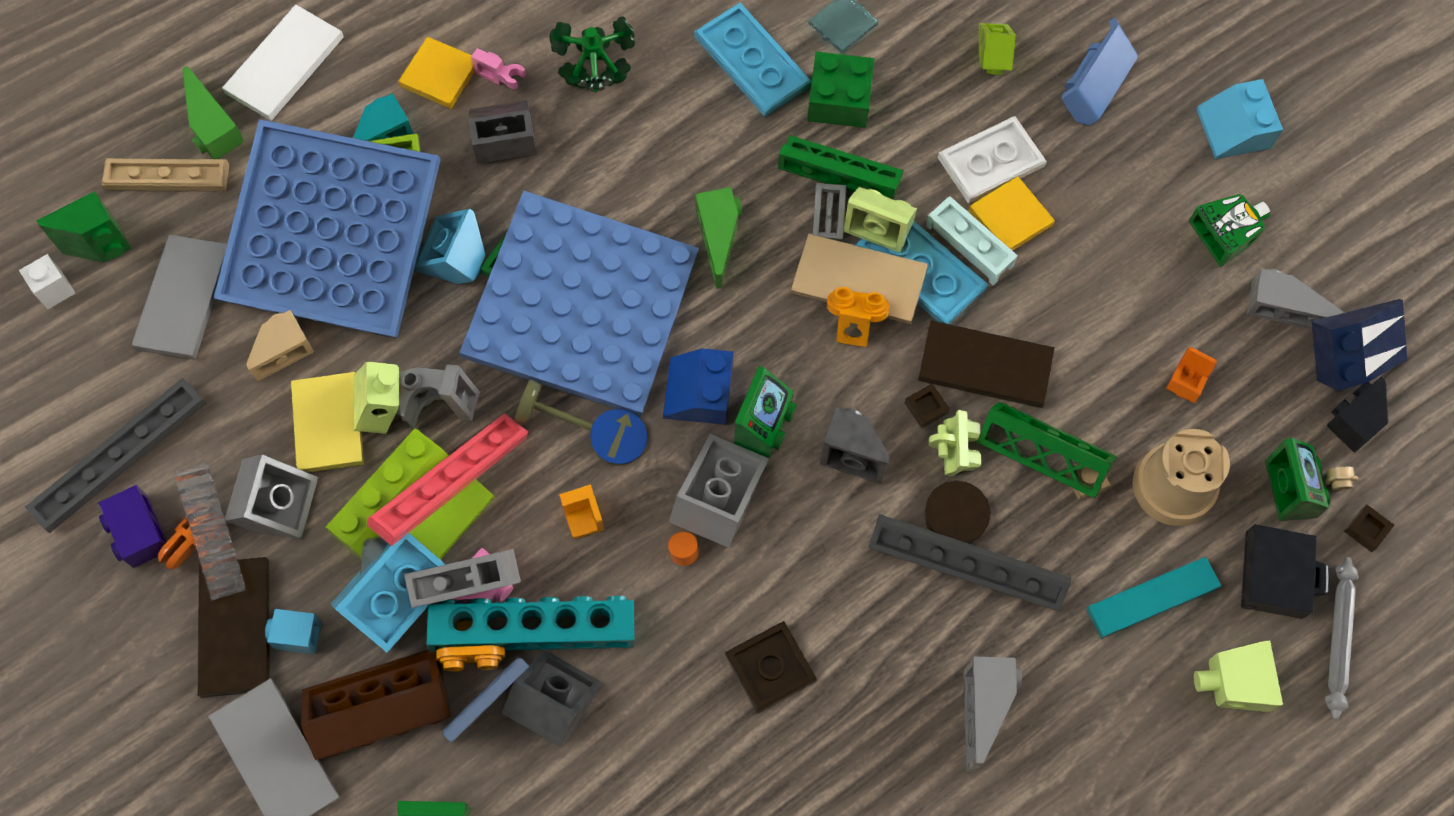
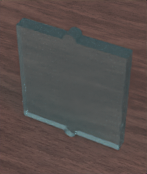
[809,0,878,53]

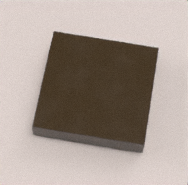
[725,621,817,714]

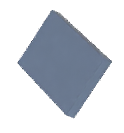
[441,658,530,743]

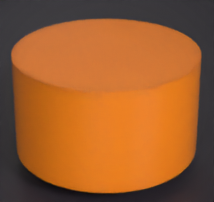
[668,532,699,566]

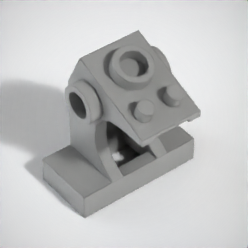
[396,364,480,428]

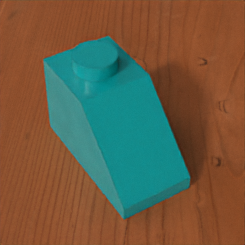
[353,93,413,141]

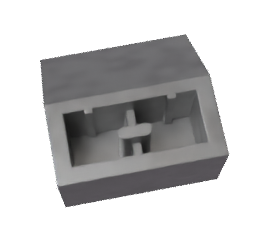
[468,100,537,164]

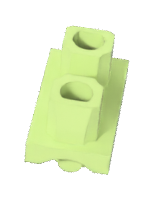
[929,410,981,476]

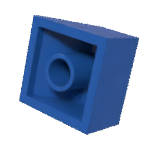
[663,348,733,425]

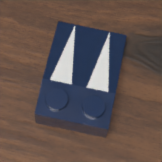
[1311,299,1407,391]

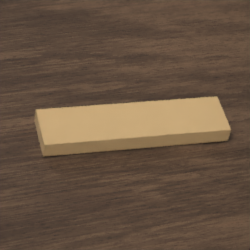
[101,158,229,191]

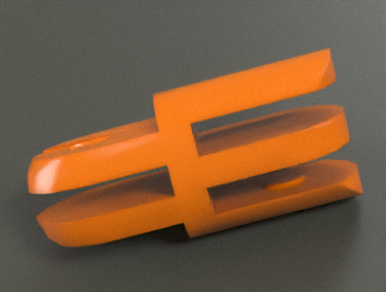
[158,501,226,569]

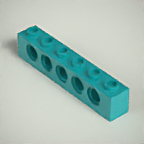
[427,596,635,653]

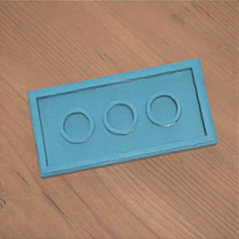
[694,2,812,117]
[856,221,988,324]

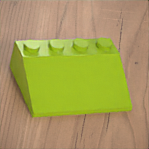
[326,428,495,560]

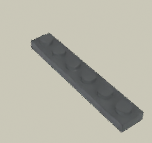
[25,378,206,533]
[868,514,1071,612]

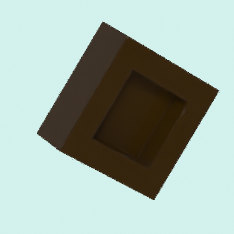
[904,383,950,428]
[1344,505,1394,552]

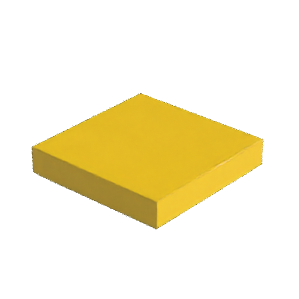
[398,36,475,109]
[968,176,1055,251]

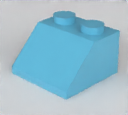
[1196,79,1283,159]

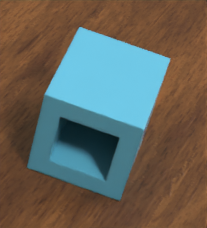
[265,609,322,654]

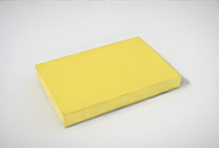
[291,372,364,473]

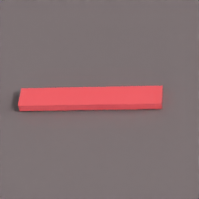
[367,413,528,546]

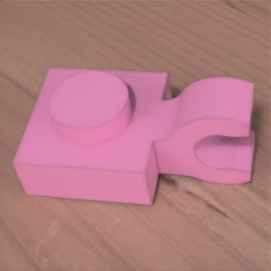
[471,48,526,90]

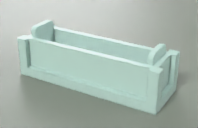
[926,196,1018,285]

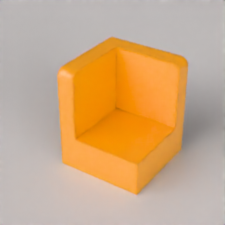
[559,484,604,539]

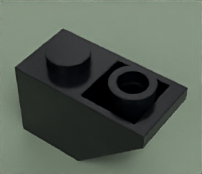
[1326,376,1388,453]

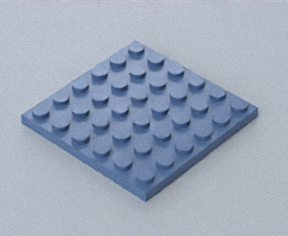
[214,119,441,339]
[459,190,699,417]

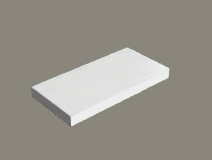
[222,5,344,121]

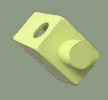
[354,362,399,434]
[1194,640,1283,712]

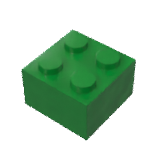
[807,51,875,128]

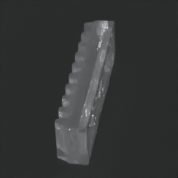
[173,463,245,600]

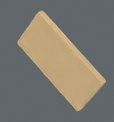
[791,234,928,324]

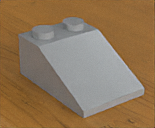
[669,434,769,548]
[963,657,1022,774]

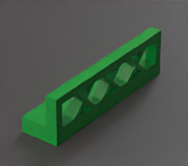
[778,135,904,200]
[977,402,1117,498]

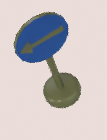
[514,379,648,465]

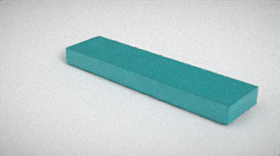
[1086,557,1222,639]

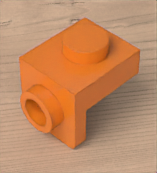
[1166,347,1217,403]

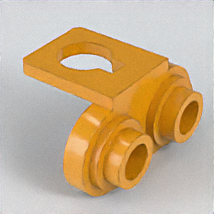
[827,287,890,347]
[436,621,505,672]

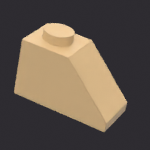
[246,310,314,382]

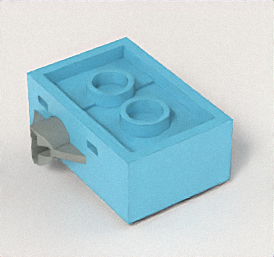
[331,533,446,652]

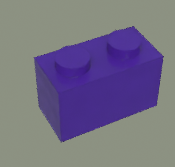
[98,485,167,568]

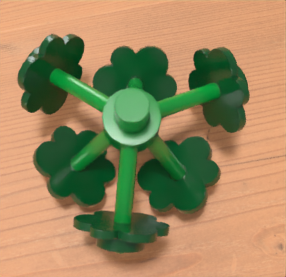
[549,16,635,92]

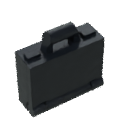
[1241,524,1330,619]

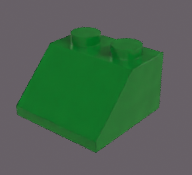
[36,191,132,263]

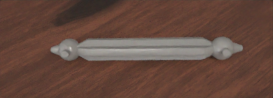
[1325,557,1358,720]

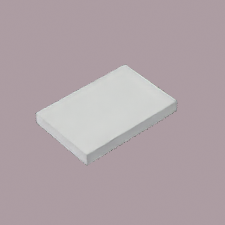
[937,116,1047,204]

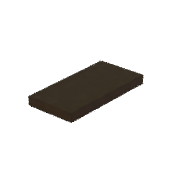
[918,320,1055,408]
[197,557,270,698]

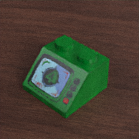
[734,366,797,459]
[1265,438,1330,522]

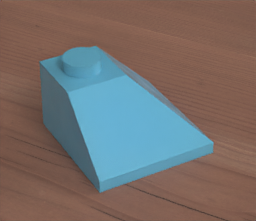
[414,209,486,284]

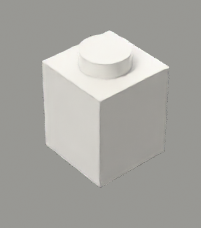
[19,254,76,309]

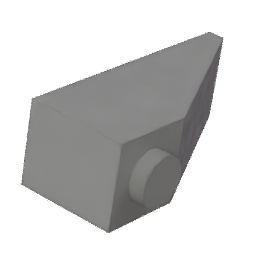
[1247,268,1345,329]
[404,549,521,608]

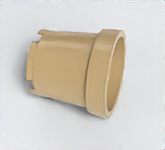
[1133,429,1230,526]

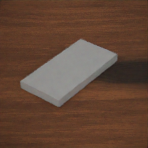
[131,234,227,360]
[208,678,340,816]

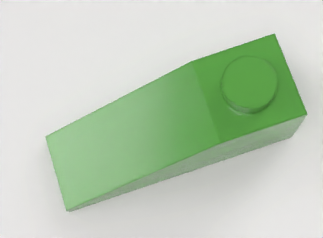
[182,66,245,159]
[695,187,743,289]

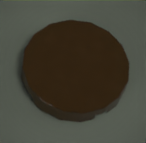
[925,480,991,544]

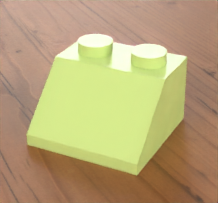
[843,187,917,253]

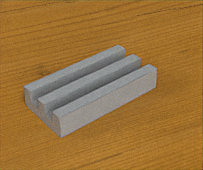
[812,183,846,242]

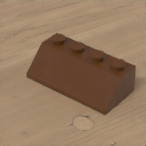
[301,650,451,760]

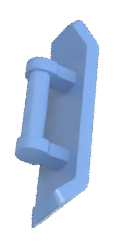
[1061,17,1138,126]

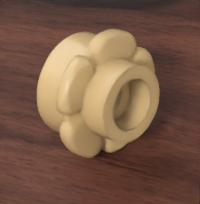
[1324,467,1359,491]

